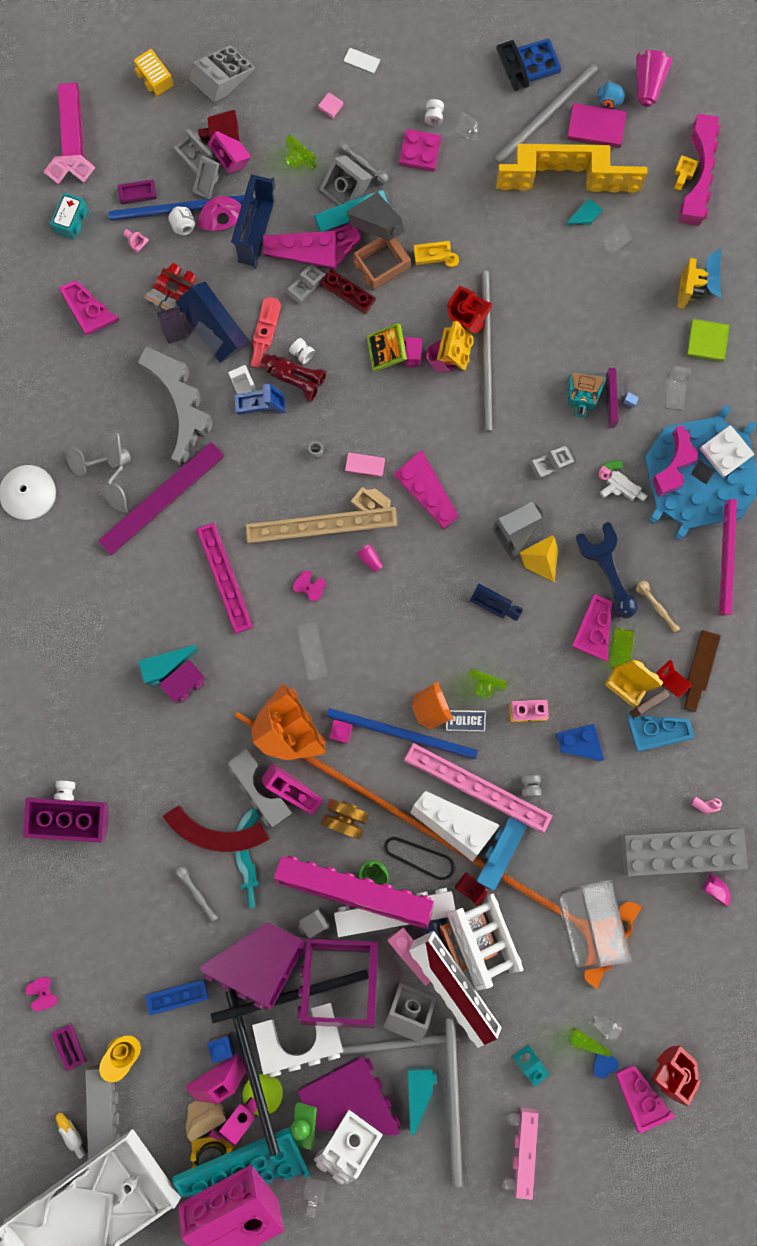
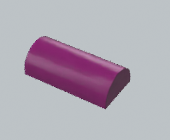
[23,797,109,843]

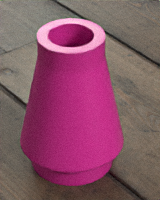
[357,544,383,573]

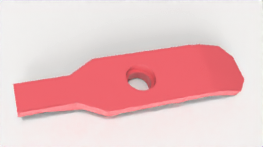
[250,297,281,369]

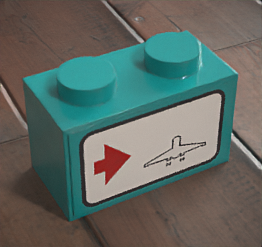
[50,192,88,240]

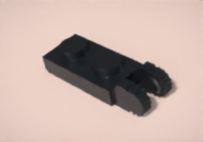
[496,40,530,91]

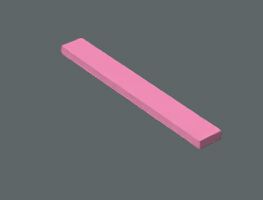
[404,743,553,834]

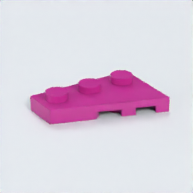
[59,280,119,336]
[571,594,612,662]
[614,1065,675,1133]

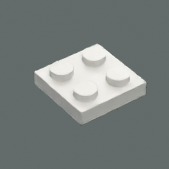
[700,425,754,478]

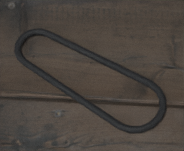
[384,837,454,880]

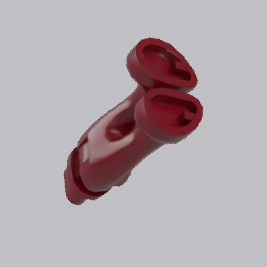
[259,354,327,402]

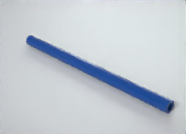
[109,195,254,220]
[326,708,478,759]

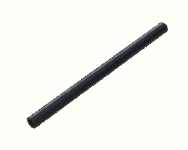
[211,969,369,1024]
[225,989,280,1157]

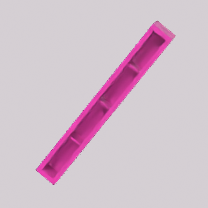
[274,855,434,929]

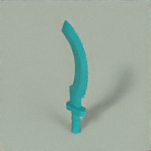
[235,807,260,908]

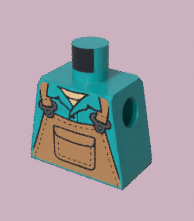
[568,371,606,418]

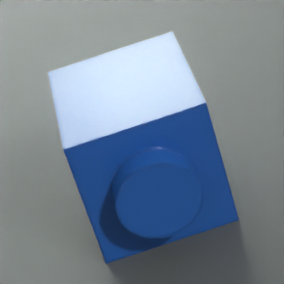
[207,1033,235,1063]

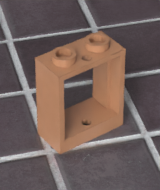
[353,237,411,290]

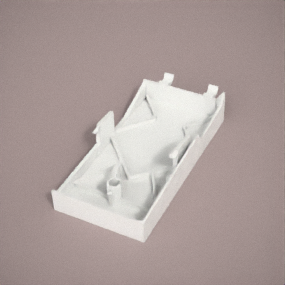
[0,1129,181,1246]

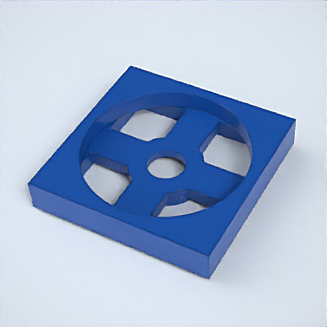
[517,38,561,82]

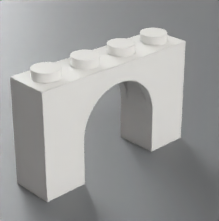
[252,1003,344,1078]

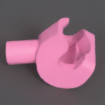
[123,229,149,253]

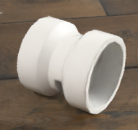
[425,99,444,126]
[289,338,315,364]
[54,781,76,800]

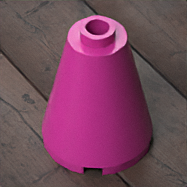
[636,50,673,107]

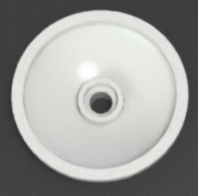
[0,465,56,520]

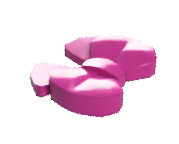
[293,571,326,602]
[26,977,58,1012]

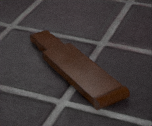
[684,630,721,712]

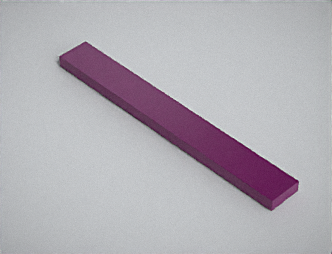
[98,442,224,556]

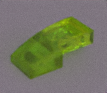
[609,628,634,669]

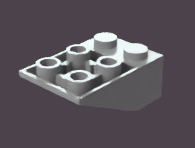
[189,45,255,102]

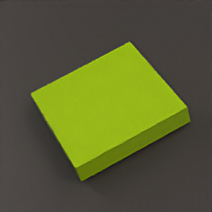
[687,319,729,362]

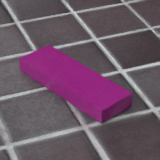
[606,368,619,428]

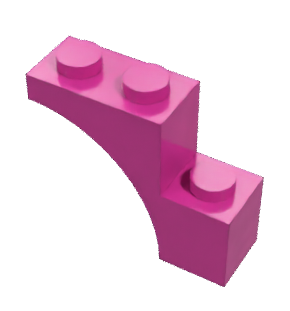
[651,425,698,497]

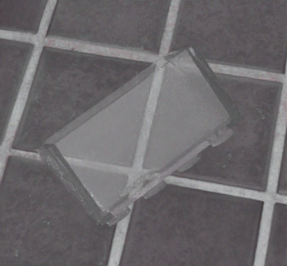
[558,880,631,971]

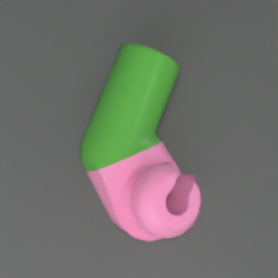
[599,460,623,480]

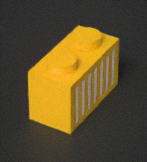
[133,49,174,97]

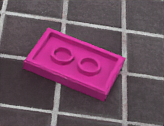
[567,103,627,148]

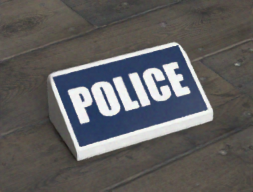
[446,710,486,731]

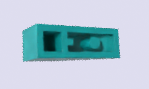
[138,645,198,687]
[407,1066,437,1135]

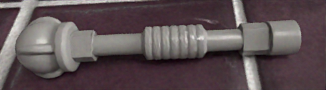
[341,144,388,185]
[175,866,218,922]

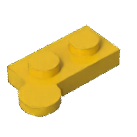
[413,241,459,268]

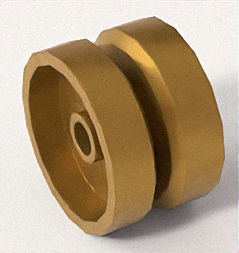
[320,798,370,840]

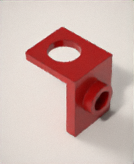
[656,660,692,698]

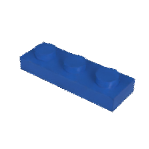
[145,979,209,1016]

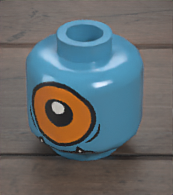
[596,81,625,109]

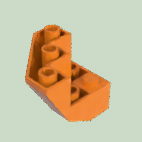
[251,684,326,760]

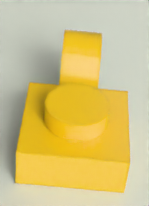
[674,155,699,191]

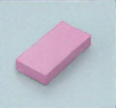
[345,452,385,478]

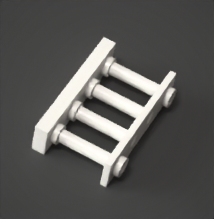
[446,894,524,990]

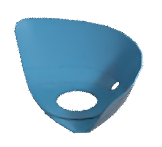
[704,248,723,299]

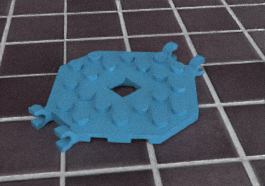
[644,405,757,540]

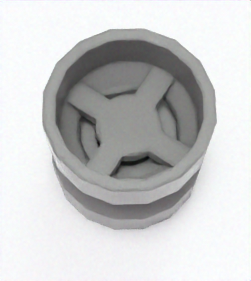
[521,775,542,796]

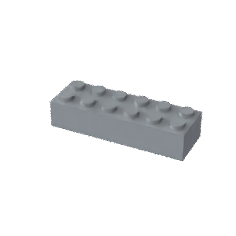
[621,829,748,876]

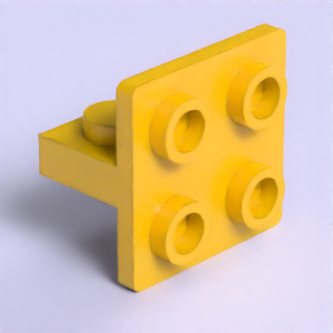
[436,321,473,370]

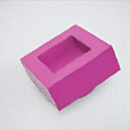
[329,720,353,744]

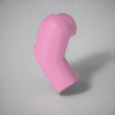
[691,797,722,814]

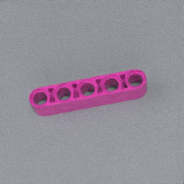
[58,82,84,158]

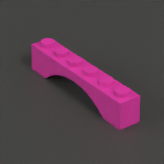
[678,113,721,226]

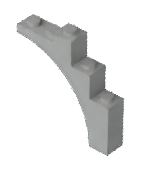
[138,346,213,467]

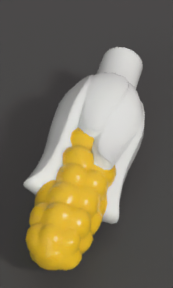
[55,1113,86,1159]

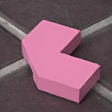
[44,155,95,184]

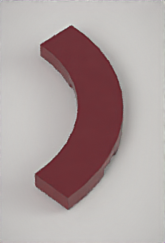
[162,805,270,852]

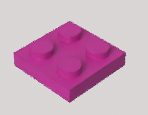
[399,129,442,172]

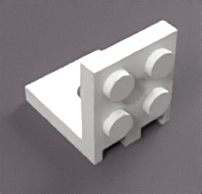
[313,1110,383,1185]

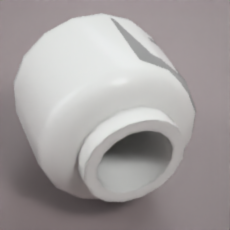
[168,206,195,235]

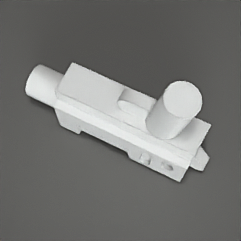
[600,471,648,501]

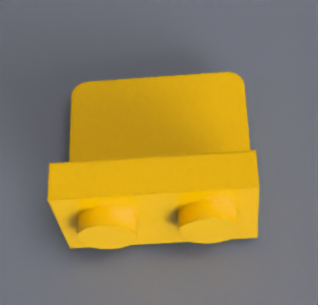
[604,659,663,708]

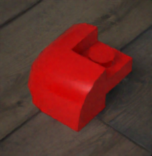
[447,285,493,333]
[651,1046,701,1106]

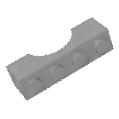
[228,749,293,827]

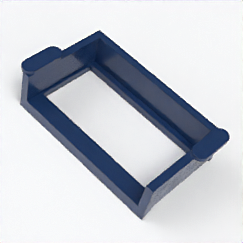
[231,174,275,269]

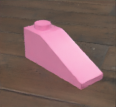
[387,926,431,986]

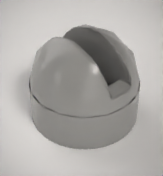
[308,441,323,458]

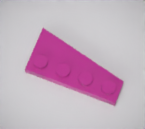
[263,231,336,269]
[394,450,458,530]

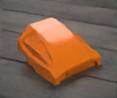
[412,682,453,730]

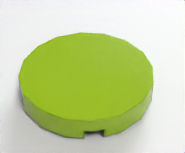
[242,1073,283,1115]

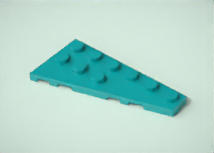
[172,1128,310,1197]

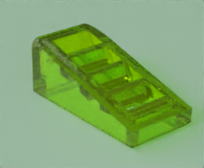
[568,1027,611,1057]

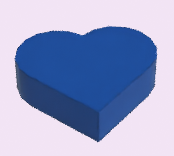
[593,1052,619,1079]

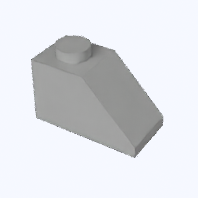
[298,907,330,939]

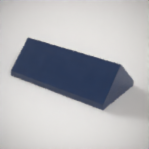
[175,282,250,364]

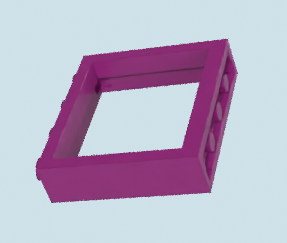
[297,939,378,1029]

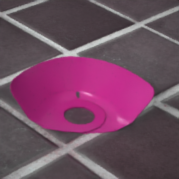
[198,196,242,231]
[426,339,454,373]

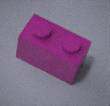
[159,660,206,704]

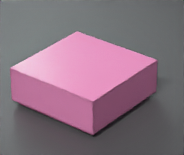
[318,92,343,118]

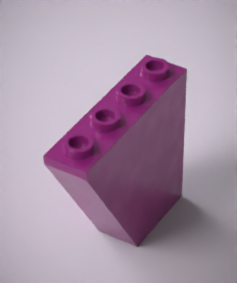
[199,922,306,1010]
[298,1054,402,1136]

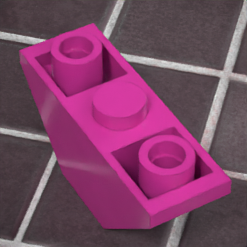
[185,1053,246,1104]

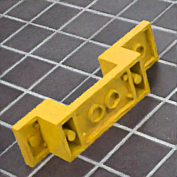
[496,144,647,193]

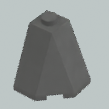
[347,192,404,241]
[492,502,543,561]

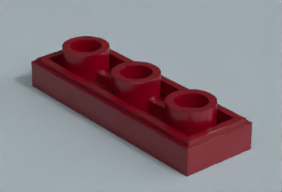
[320,269,376,315]

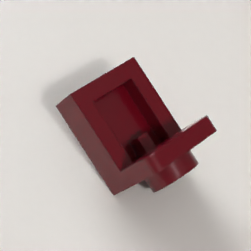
[454,871,489,906]

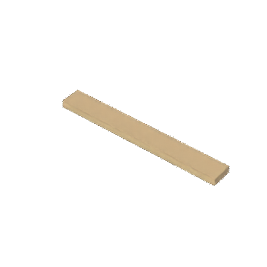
[246,507,398,544]

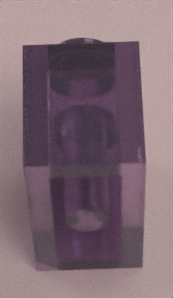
[157,306,191,344]

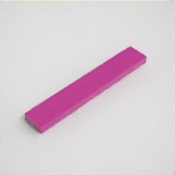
[719,499,737,615]
[197,522,253,634]

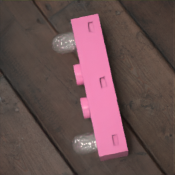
[501,1107,539,1200]

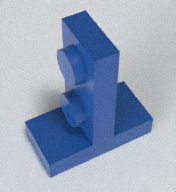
[235,383,285,415]

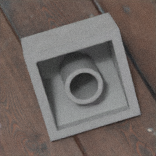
[319,155,373,205]
[383,983,437,1043]

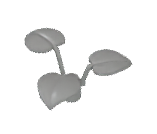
[64,433,131,513]

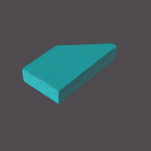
[567,198,603,226]

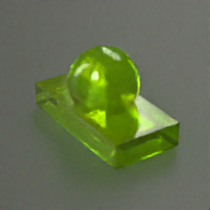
[285,134,317,171]
[468,669,508,698]

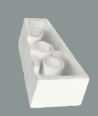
[410,791,500,862]

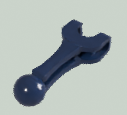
[576,522,638,619]

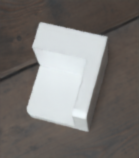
[228,365,256,394]

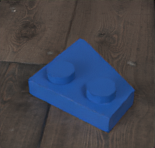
[556,724,604,761]

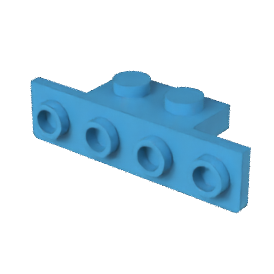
[476,817,527,891]

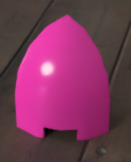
[701,873,730,907]

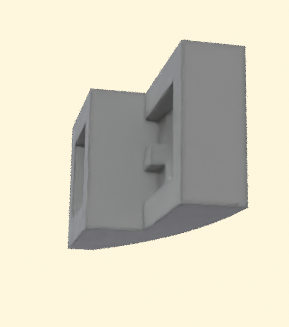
[286,264,325,304]
[530,446,574,480]

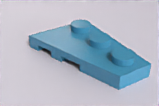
[626,714,695,753]

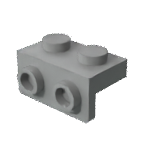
[173,129,213,175]

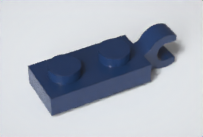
[470,584,523,621]

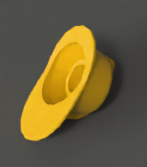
[99,1035,141,1083]

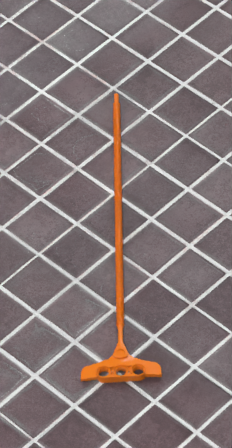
[234,712,643,989]

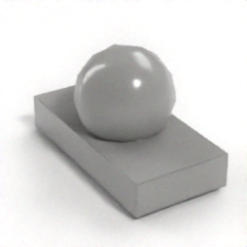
[192,156,220,199]

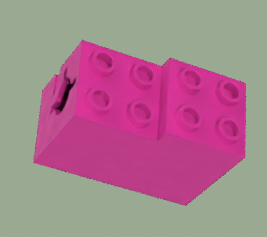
[178,1165,284,1246]

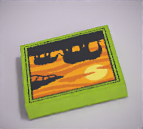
[367,323,407,372]

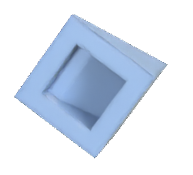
[623,392,639,408]

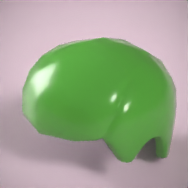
[358,860,389,885]

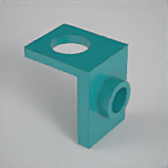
[513,1045,550,1087]

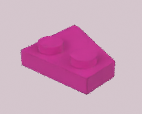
[331,223,361,267]

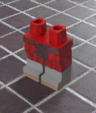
[144,263,196,321]

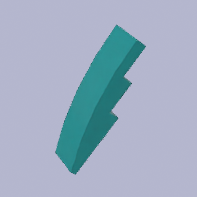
[314,190,388,232]

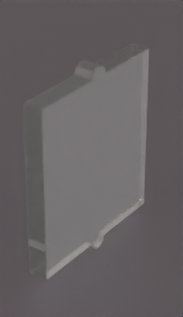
[184,321,223,367]

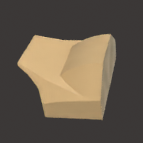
[351,487,391,511]
[185,1101,227,1142]

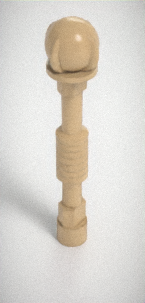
[636,581,680,633]

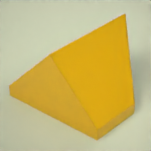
[519,535,558,583]

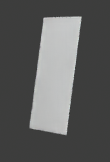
[344,48,380,73]

